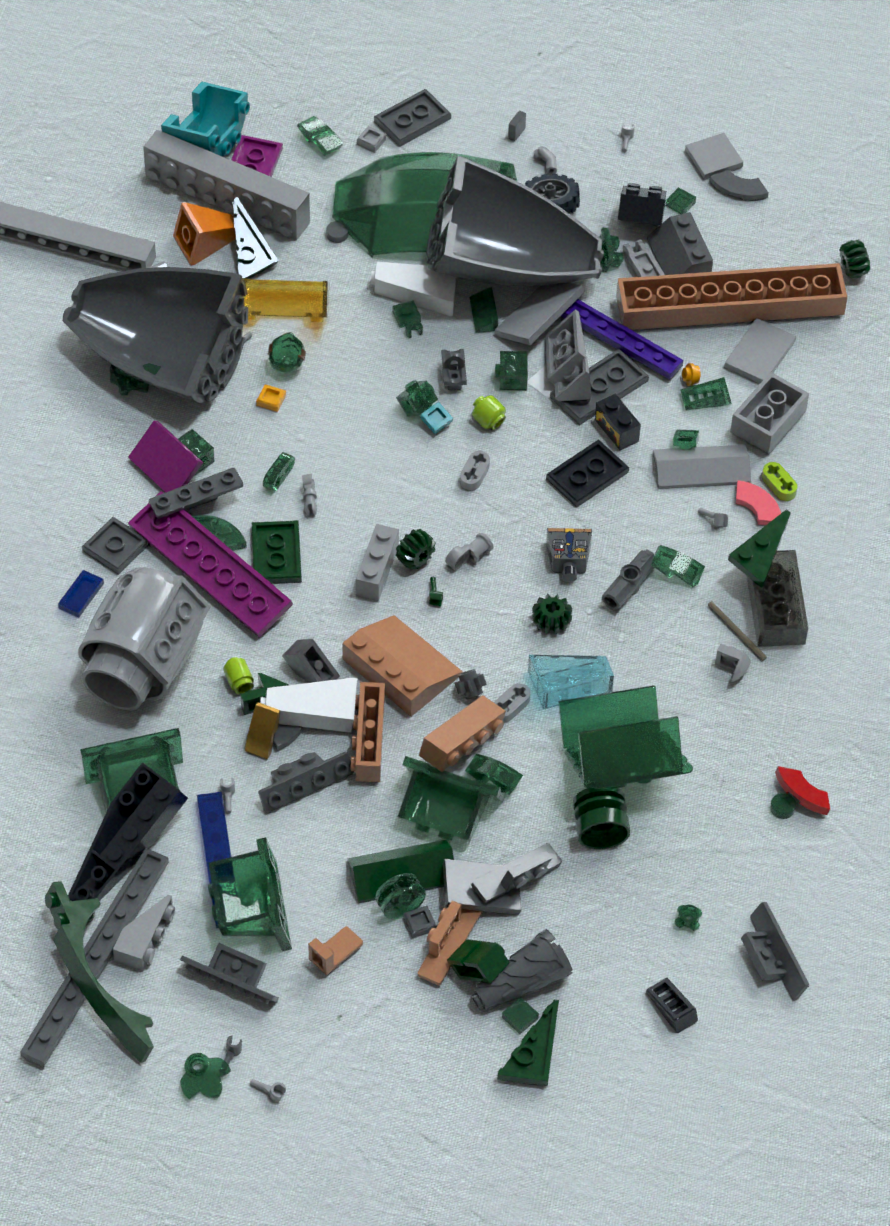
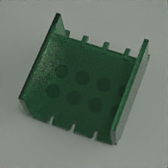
[558,685,693,789]

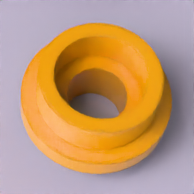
[682,363,701,386]

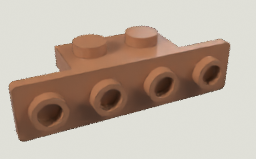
[418,900,483,986]

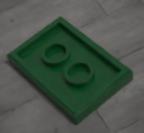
[251,520,302,584]

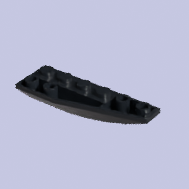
[68,762,188,901]

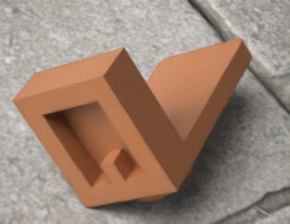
[308,926,363,975]

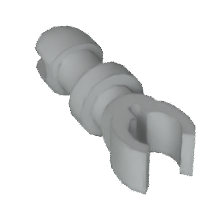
[302,473,317,516]

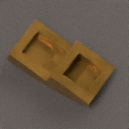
[245,702,280,759]

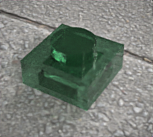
[673,429,699,449]

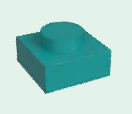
[420,401,453,434]

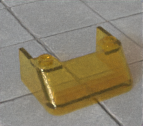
[244,279,330,322]

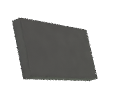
[550,349,649,426]

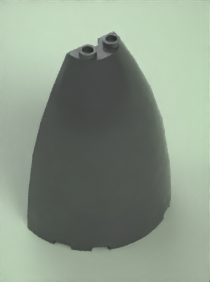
[426,156,604,286]
[62,267,248,403]

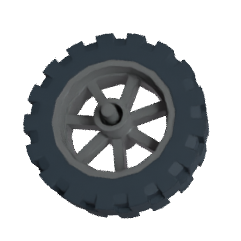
[525,174,580,213]

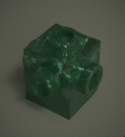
[396,380,438,416]

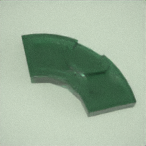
[192,515,247,551]

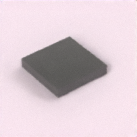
[82,517,149,575]

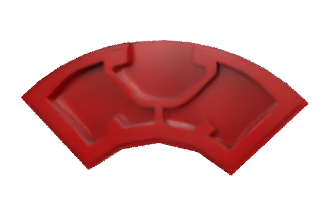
[775,766,830,815]

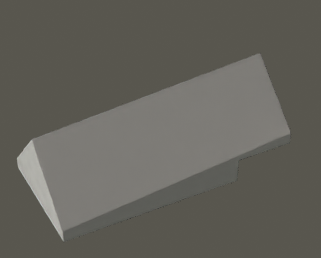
[545,309,591,401]

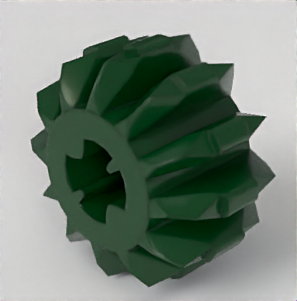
[839,239,871,279]
[395,529,436,570]
[532,593,572,635]

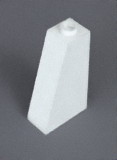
[371,262,457,316]
[260,678,357,733]

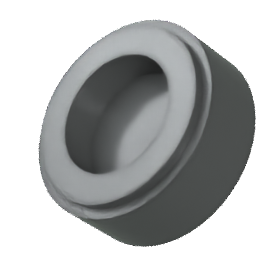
[326,221,349,243]

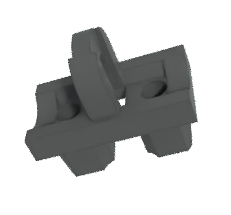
[441,349,467,391]

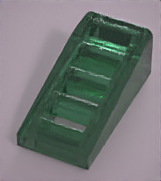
[680,377,732,410]

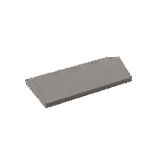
[653,445,751,489]

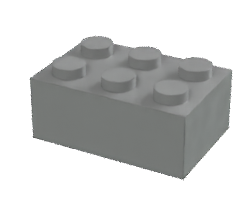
[730,372,809,454]

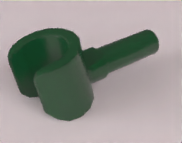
[429,577,443,606]

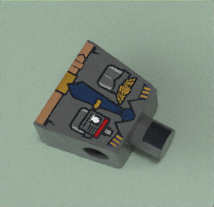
[546,528,592,582]

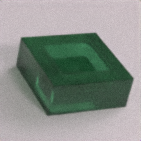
[665,187,696,214]
[502,997,539,1034]

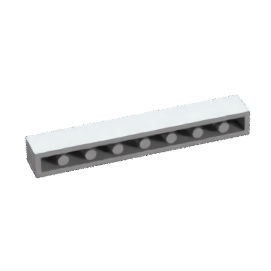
[0,201,156,271]

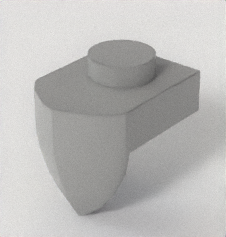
[715,644,751,682]

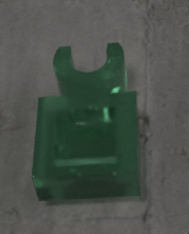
[392,300,423,338]

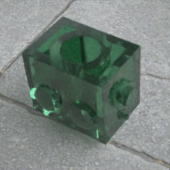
[495,351,528,391]
[178,429,215,477]

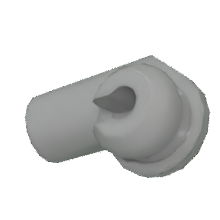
[533,146,557,175]

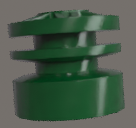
[573,785,630,850]

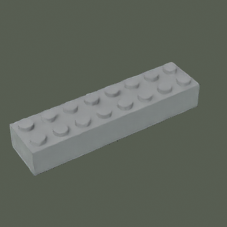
[143,130,310,240]

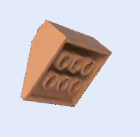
[342,615,463,717]

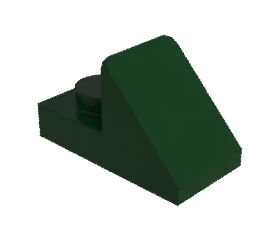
[240,673,289,715]

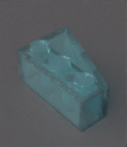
[528,655,614,710]

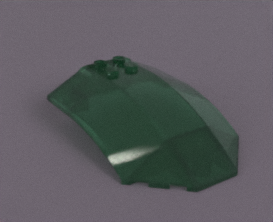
[332,152,517,258]

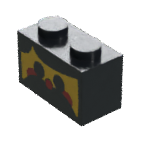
[595,393,641,451]

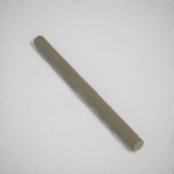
[708,601,767,661]

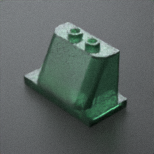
[80,728,183,812]
[398,756,506,842]
[208,837,292,951]

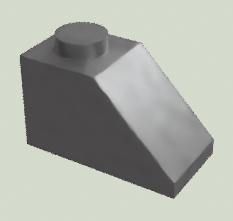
[282,639,340,683]

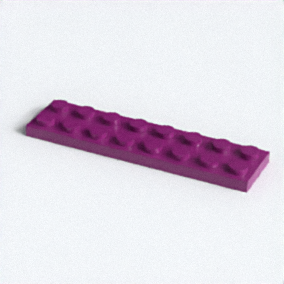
[128,491,293,638]

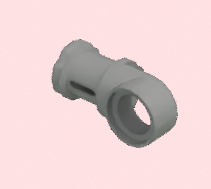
[445,533,494,570]

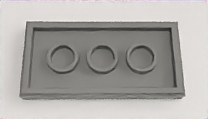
[495,282,585,345]

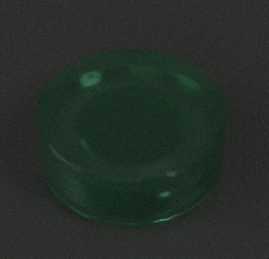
[770,793,796,819]

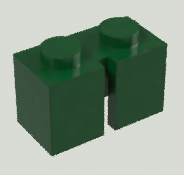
[447,939,510,983]

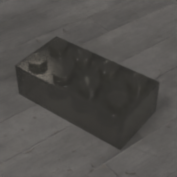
[747,550,808,647]

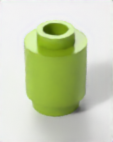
[223,657,254,695]

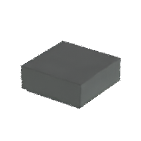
[508,111,526,141]
[403,906,437,938]

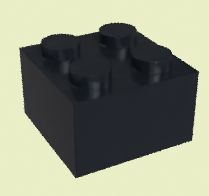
[618,183,667,225]

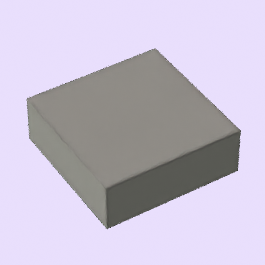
[357,126,386,152]

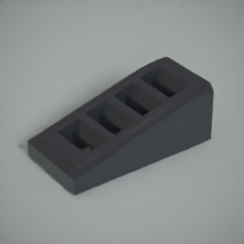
[646,977,698,1033]

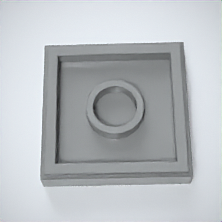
[685,133,743,180]

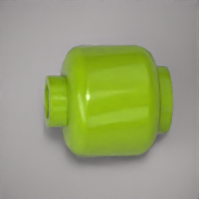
[472,395,506,430]

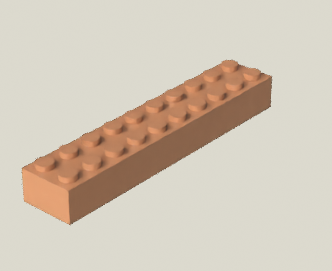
[616,263,847,330]

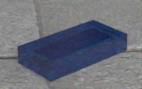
[58,570,104,618]

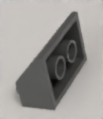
[647,212,713,275]

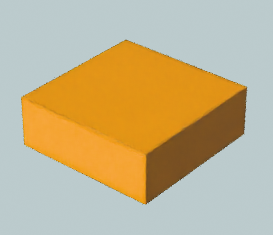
[256,384,286,412]

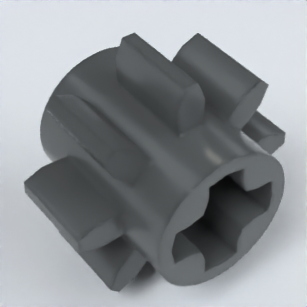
[454,669,487,698]

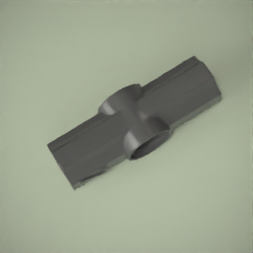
[602,549,658,610]

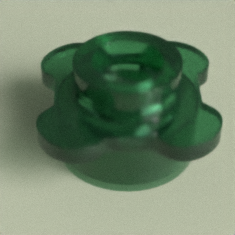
[675,904,702,931]

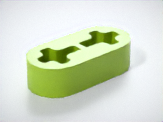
[762,462,797,501]

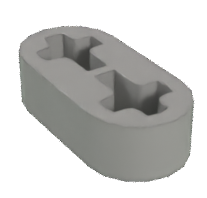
[460,450,490,491]
[494,683,531,723]

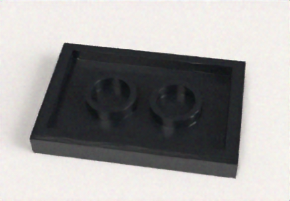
[546,439,629,508]

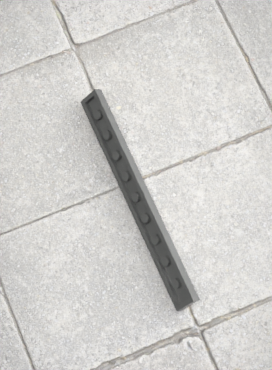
[20,848,169,1067]

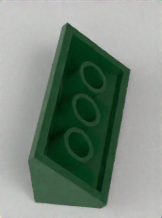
[347,840,454,904]

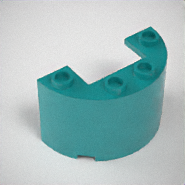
[161,81,250,157]

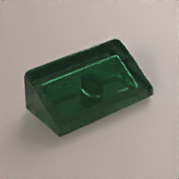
[469,287,498,333]

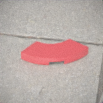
[736,481,781,525]

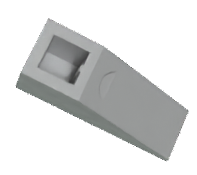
[113,894,175,971]

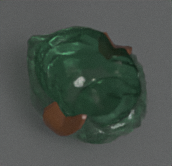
[267,332,306,374]

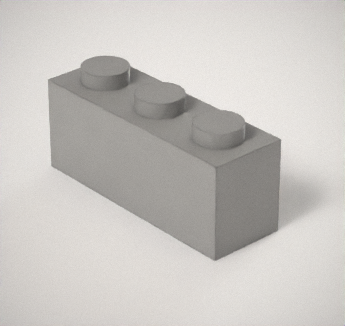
[356,524,399,602]

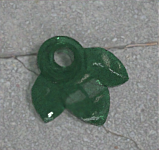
[180,1053,231,1099]

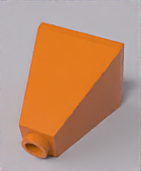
[173,202,235,266]

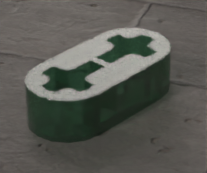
[263,452,295,492]

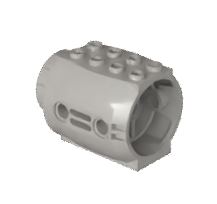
[78,567,211,710]

